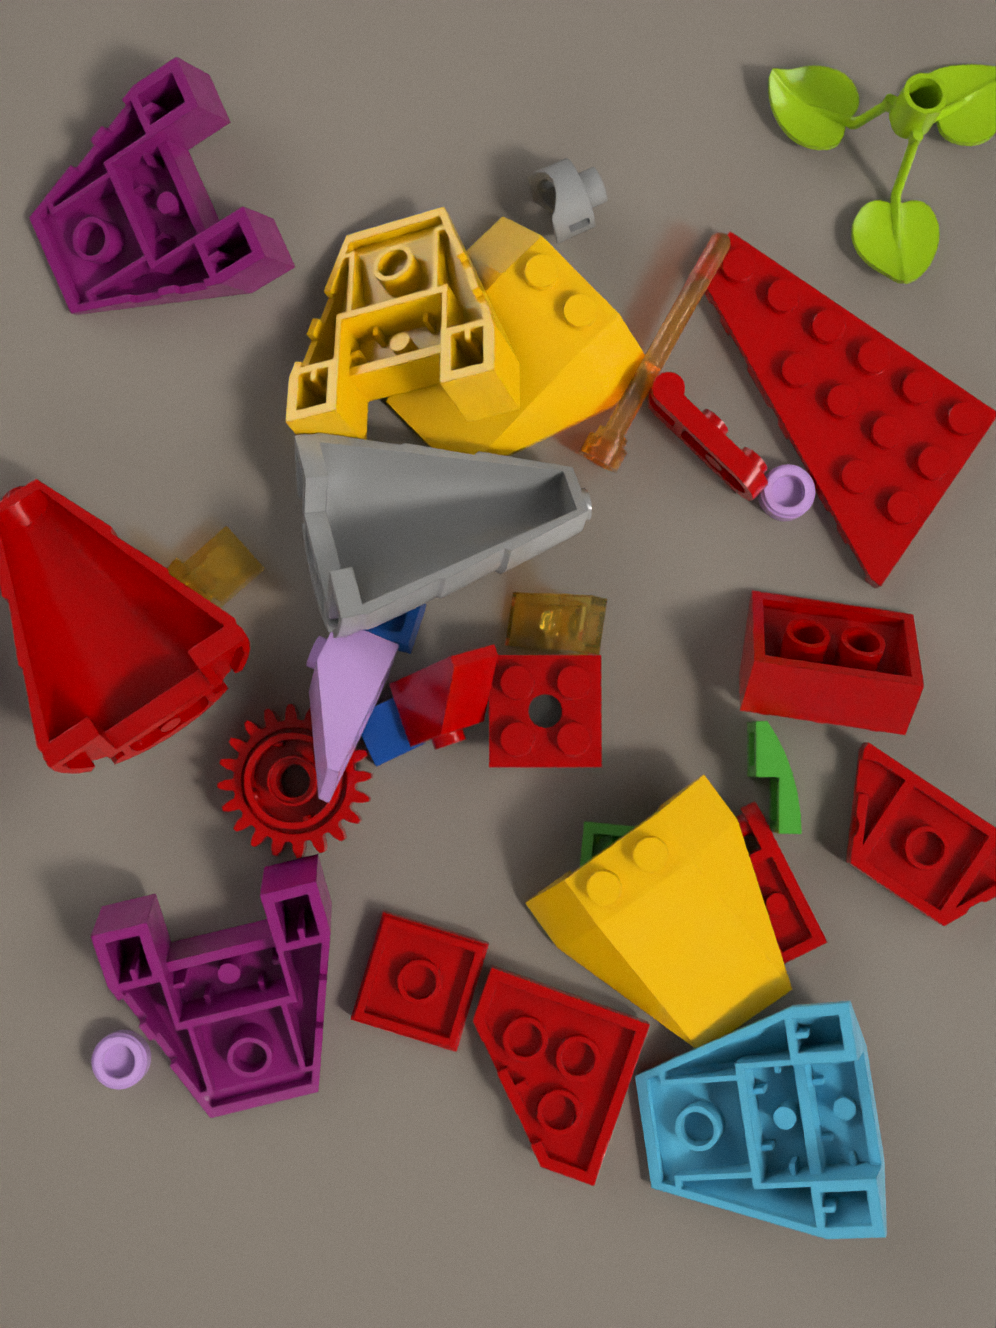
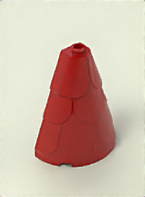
[0,479,250,774]

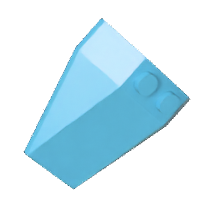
[635,1000,887,1239]

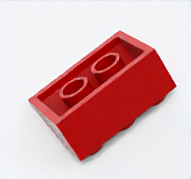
[739,590,924,735]

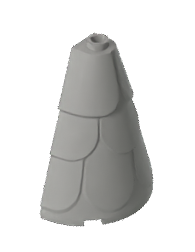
[295,433,592,638]

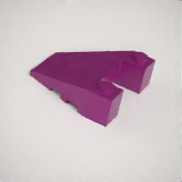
[29,56,295,315]
[90,854,332,1118]

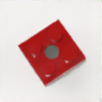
[489,655,602,768]

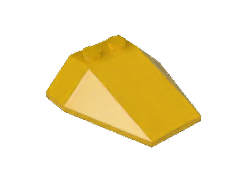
[386,216,653,456]
[525,774,792,1048]

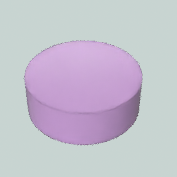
[758,464,815,521]
[91,1030,151,1090]

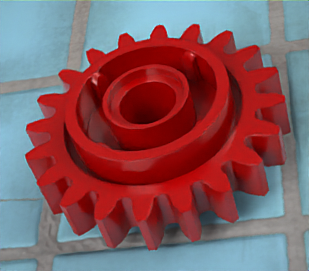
[217,704,373,858]

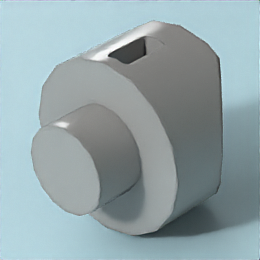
[527,158,608,244]

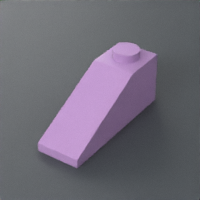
[306,630,399,803]

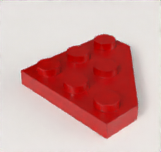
[473,965,650,1186]

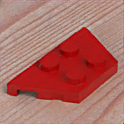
[846,742,996,926]

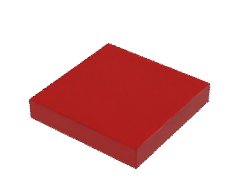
[350,910,489,1052]

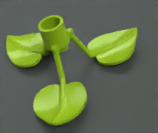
[768,64,996,284]

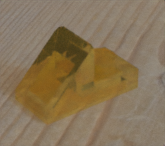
[167,526,266,608]
[505,592,607,655]

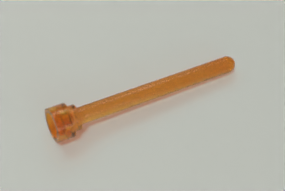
[579,232,730,473]

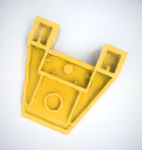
[285,207,520,440]

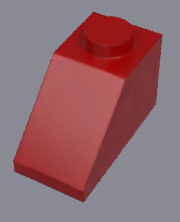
[389,644,498,750]

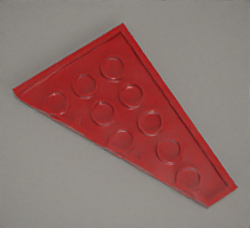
[697,231,996,589]

